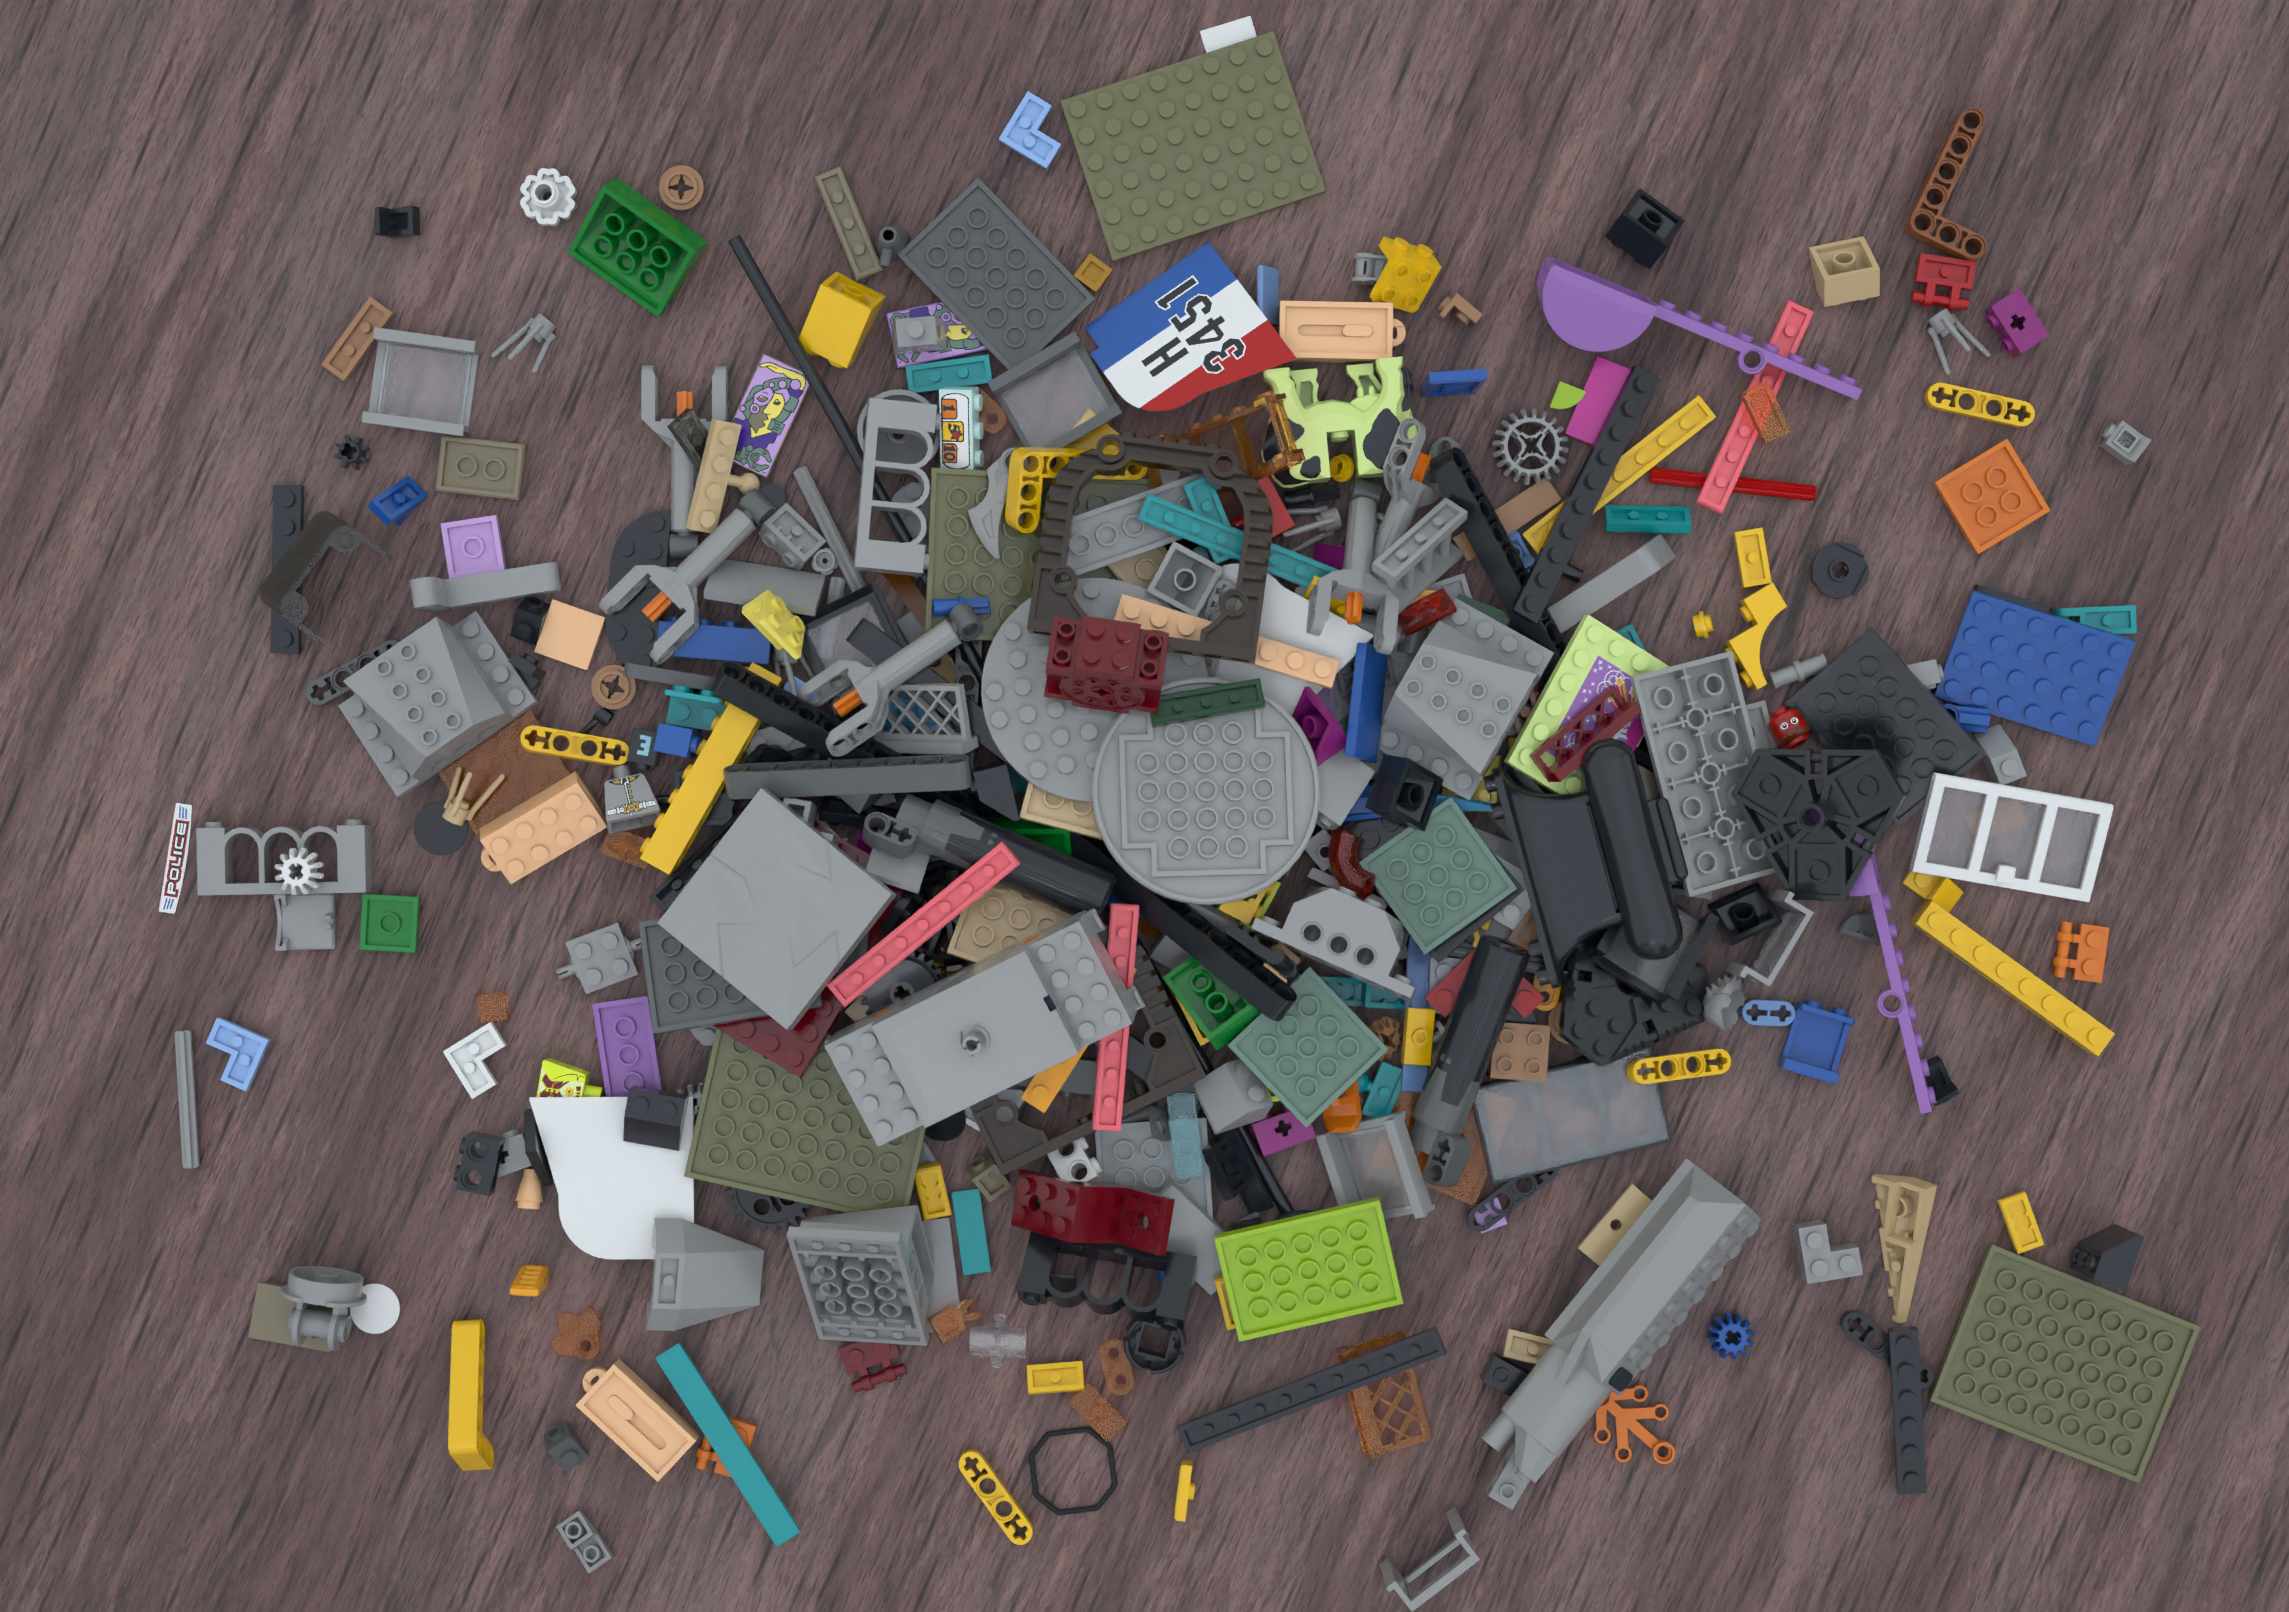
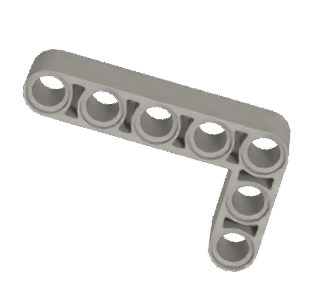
[1548,533,1676,633]
[409,562,562,612]

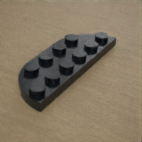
[605,510,671,668]

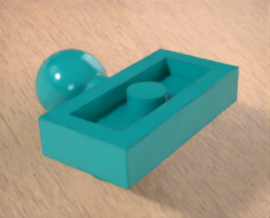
[1357,1061,1402,1118]

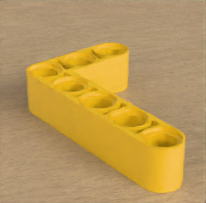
[1005,447,1148,533]
[448,1319,494,1471]

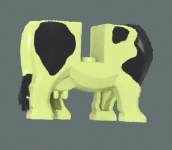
[1261,356,1417,488]

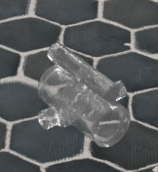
[969,1313,1027,1368]

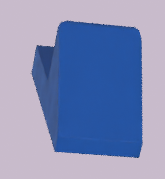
[368,476,428,526]

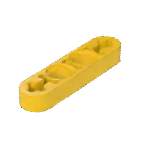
[1925,383,2035,428]
[520,726,629,767]
[1627,1049,1731,1084]
[959,1449,1033,1545]

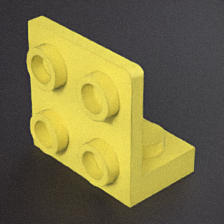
[742,589,805,660]

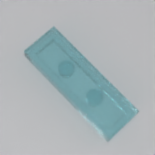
[1167,1092,1204,1179]

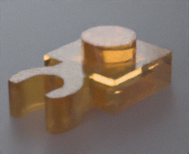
[927,1299,981,1344]

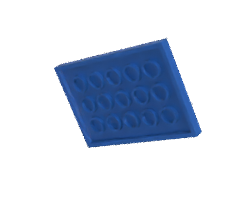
[1932,589,2136,746]

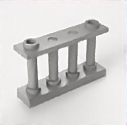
[1372,497,1468,615]

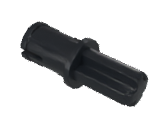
[1284,484,1341,509]

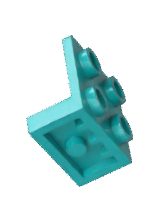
[664,685,727,731]

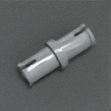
[1769,653,1828,689]

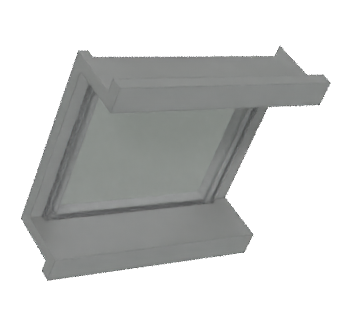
[362,327,480,437]
[1722,888,1814,987]
[1316,1111,1435,1219]

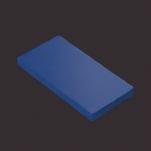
[1420,369,1487,397]
[1345,642,1388,763]

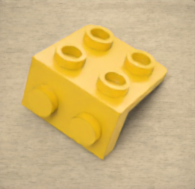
[1370,236,1441,313]

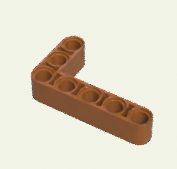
[1904,107,1987,261]

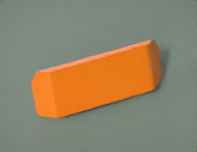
[1323,1080,1362,1133]

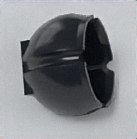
[1123,1319,1187,1374]

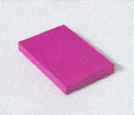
[1564,356,1631,446]

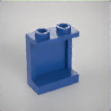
[1778,999,1855,1084]

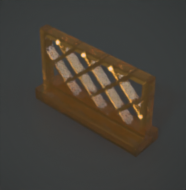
[1336,1331,1432,1460]

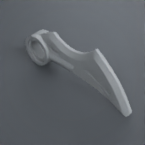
[968,448,1028,559]

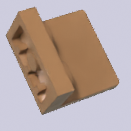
[1487,1022,1550,1082]

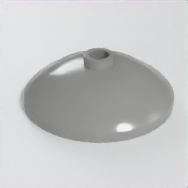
[857,389,940,474]

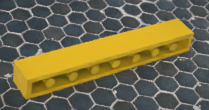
[640,662,785,876]
[1908,900,2115,1056]

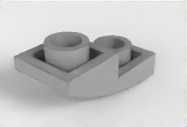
[556,1510,614,1574]

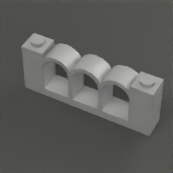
[853,398,941,577]
[196,819,373,896]

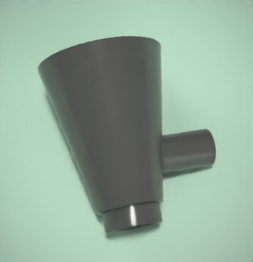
[874,225,911,267]

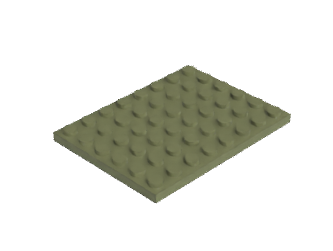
[1060,31,1326,262]
[924,468,1155,641]
[684,1029,927,1213]
[1928,1243,2201,1483]

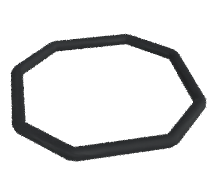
[1029,1427,1117,1515]

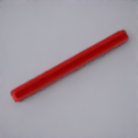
[1649,468,1817,501]

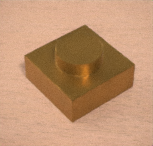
[1074,253,1113,294]

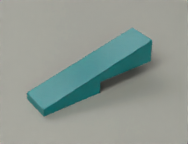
[1318,975,1404,1010]

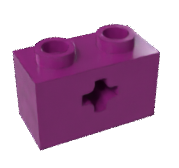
[1984,288,2050,357]
[1252,1105,1316,1156]

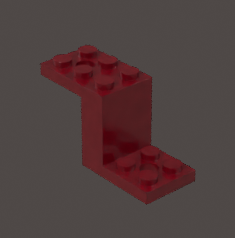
[1011,1169,1175,1256]

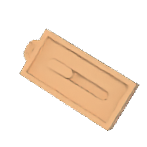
[1279,301,1406,363]
[479,771,607,884]
[576,1359,701,1482]

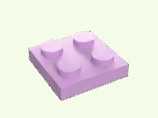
[441,515,506,579]

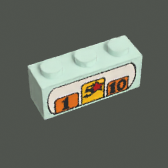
[939,387,984,470]

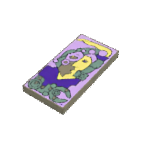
[731,353,810,479]

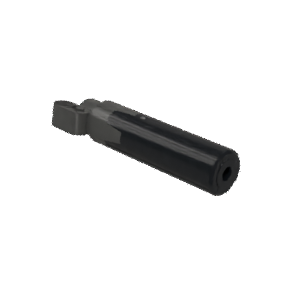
[862,794,1116,917]
[1410,935,1531,1187]

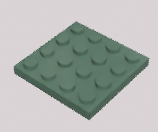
[1359,797,1518,955]
[1228,966,1388,1128]

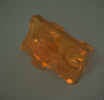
[599,830,650,869]

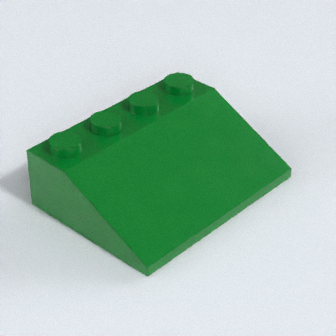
[567,178,709,317]

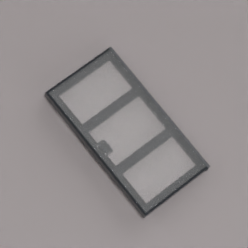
[1473,1046,1672,1185]

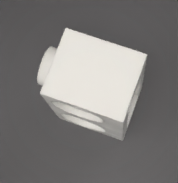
[1047,1136,1103,1182]

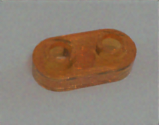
[966,385,1007,434]
[1100,1338,1135,1395]

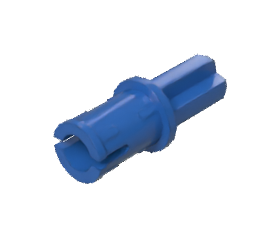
[933,596,990,617]

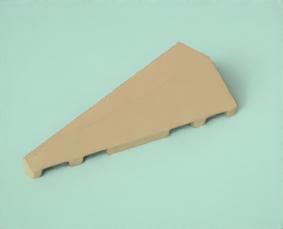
[1872,1174,1937,1324]

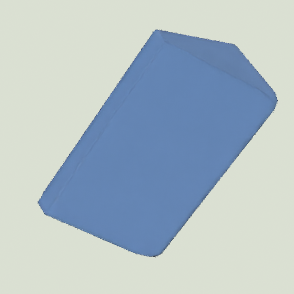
[1257,265,1279,325]

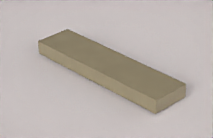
[815,167,883,282]

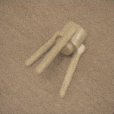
[442,767,505,826]

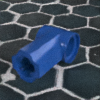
[1943,704,1990,733]

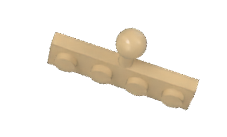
[686,418,760,534]
[1502,1329,1554,1366]

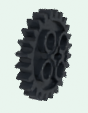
[725,1187,813,1234]

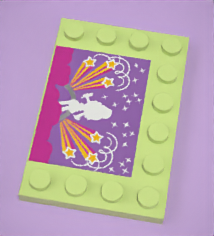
[1504,615,1670,804]

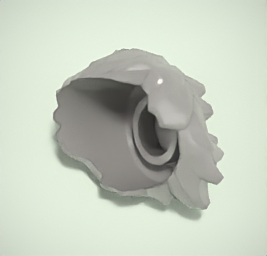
[1703,974,1746,1031]

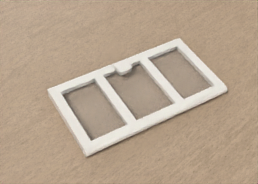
[1909,772,2113,902]

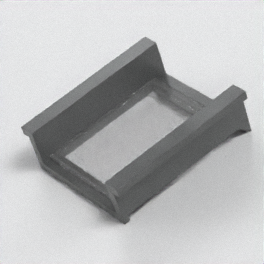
[987,331,1123,448]

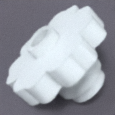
[520,168,577,226]

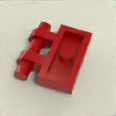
[1911,253,1976,311]

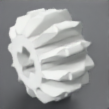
[275,848,324,895]

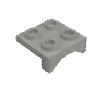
[274,893,336,951]

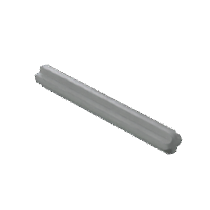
[793,466,866,592]
[175,1030,200,1169]

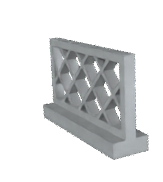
[874,683,979,755]

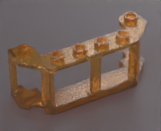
[1147,391,1305,495]

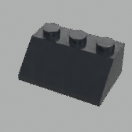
[2069,1224,2144,1291]

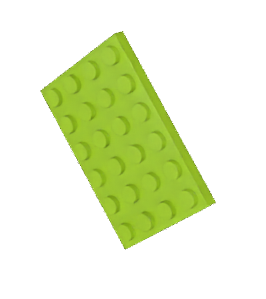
[1214,1196,1403,1342]

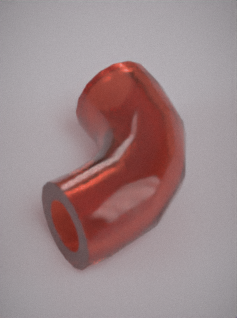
[1328,828,1376,899]

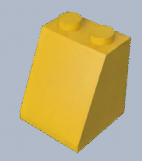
[799,271,886,369]

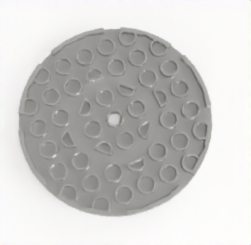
[981,578,1208,803]

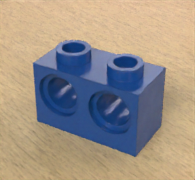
[653,723,703,758]

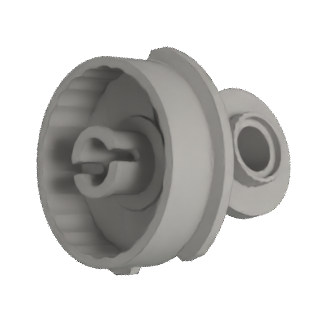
[280,1266,367,1352]

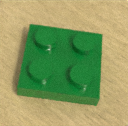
[359,894,421,953]

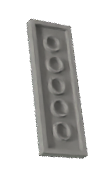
[1061,474,1203,581]

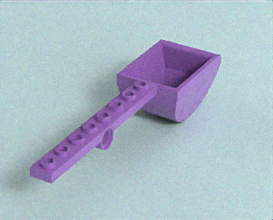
[1537,256,1862,400]
[1810,808,1937,1114]

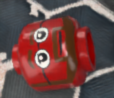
[1767,706,1810,749]

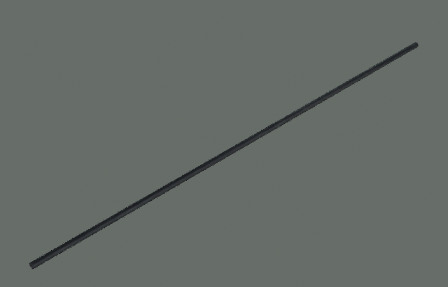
[728,235,1295,1215]

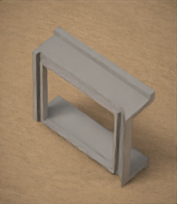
[1379,1506,1480,1612]

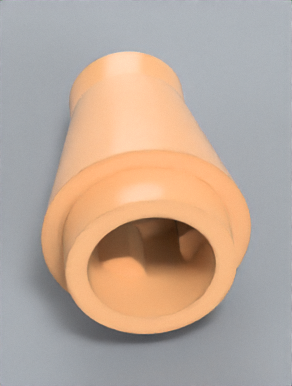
[515,1169,543,1210]

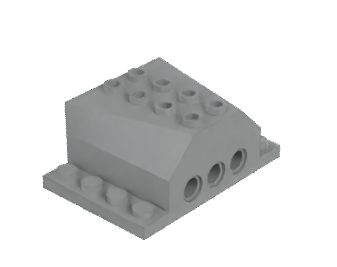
[1378,598,1555,801]
[339,611,539,798]
[1251,885,1415,1003]
[787,1205,934,1346]

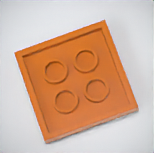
[1933,439,2051,555]

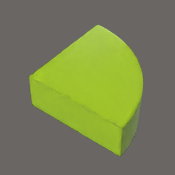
[1549,381,1586,410]

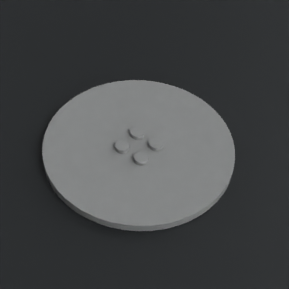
[1091,677,1320,905]

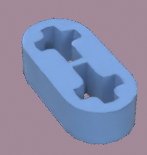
[1740,999,1795,1026]

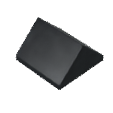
[1707,882,1783,946]

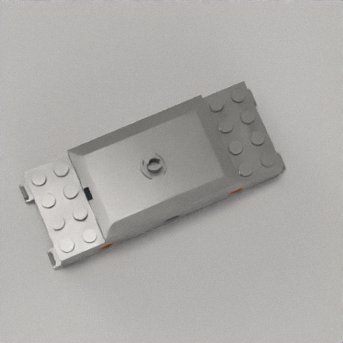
[824,908,1146,1147]

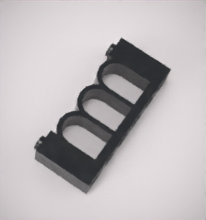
[1017,1231,1198,1331]

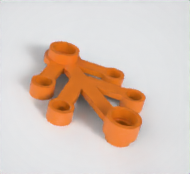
[1593,1384,1675,1464]

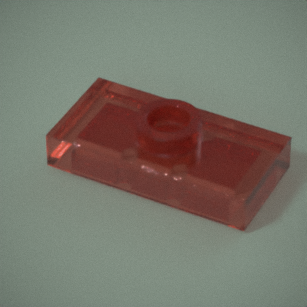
[1397,588,1457,637]

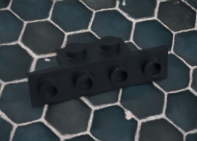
[1202,1114,1274,1214]

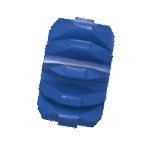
[1706,1311,1755,1360]

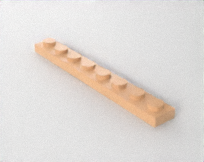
[1114,594,1340,690]

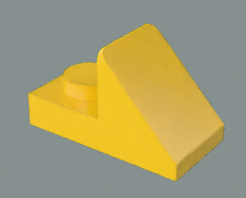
[1901,870,1963,913]

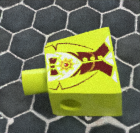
[537,1058,604,1097]

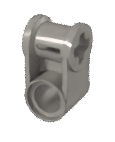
[1351,253,1388,285]

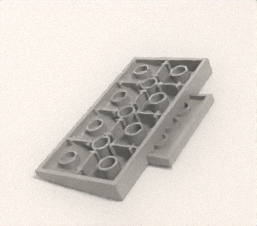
[1630,651,1781,897]

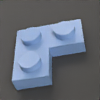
[999,91,1061,170]
[206,1017,271,1091]

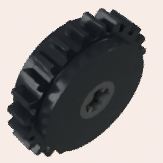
[860,950,948,1015]

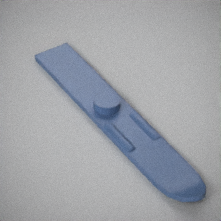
[1401,935,1432,1092]

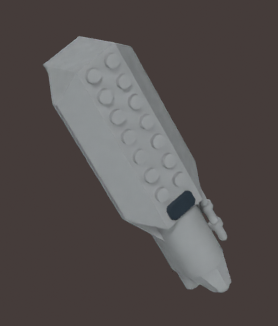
[1482,1158,1762,1484]

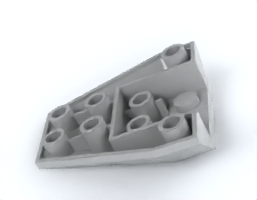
[645,1218,764,1331]

